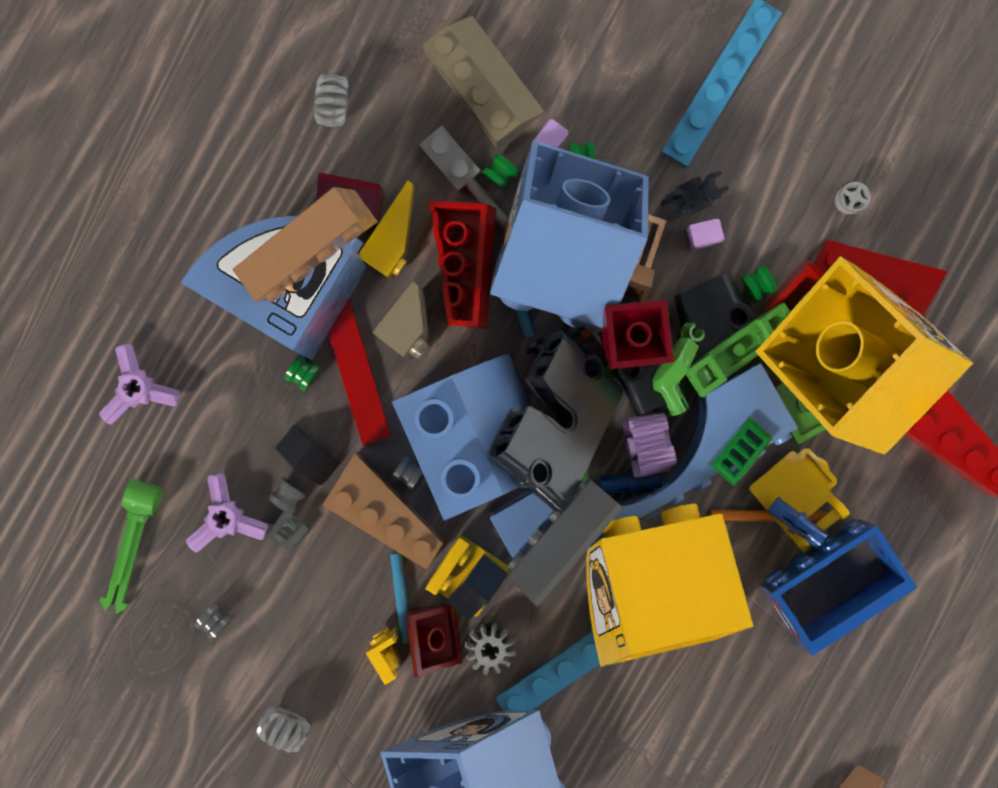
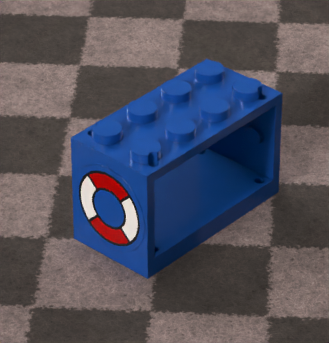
[760,519,917,656]

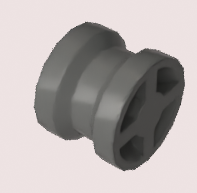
[390,455,423,493]
[268,477,307,514]
[193,602,232,641]

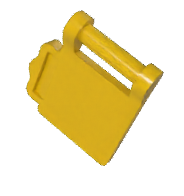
[749,448,850,554]

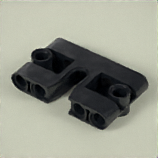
[597,271,760,416]
[489,330,623,512]

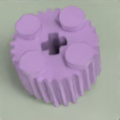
[620,411,677,478]

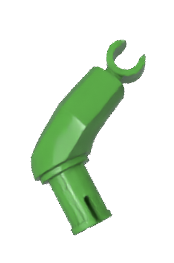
[652,323,705,416]

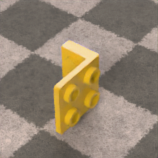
[425,534,509,617]

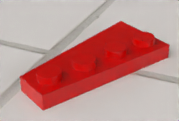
[813,240,948,316]

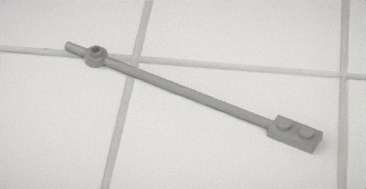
[419,125,668,413]

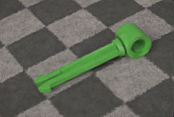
[100,478,163,614]

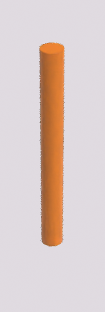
[710,509,829,523]

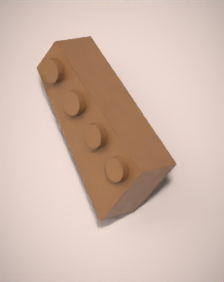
[232,187,378,303]
[322,452,444,570]

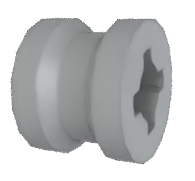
[834,181,871,215]

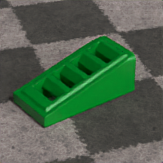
[708,417,773,486]

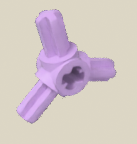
[99,344,180,425]
[186,473,268,553]

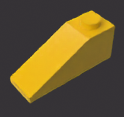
[358,181,415,279]

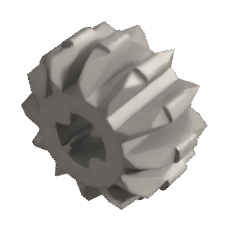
[314,73,349,127]
[465,623,516,675]
[256,706,311,753]

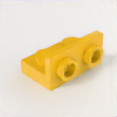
[366,627,401,685]

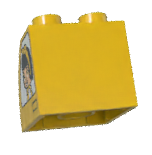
[755,256,973,455]
[586,504,754,667]

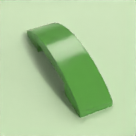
[686,303,790,397]

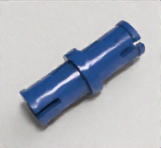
[600,470,662,495]
[767,496,829,549]

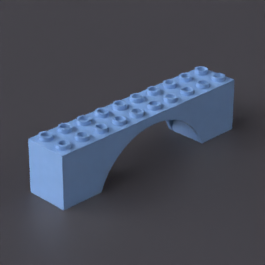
[490,363,798,558]

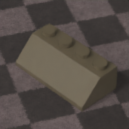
[423,16,544,149]
[372,281,430,360]

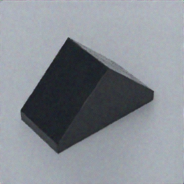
[275,425,341,486]
[446,554,507,620]

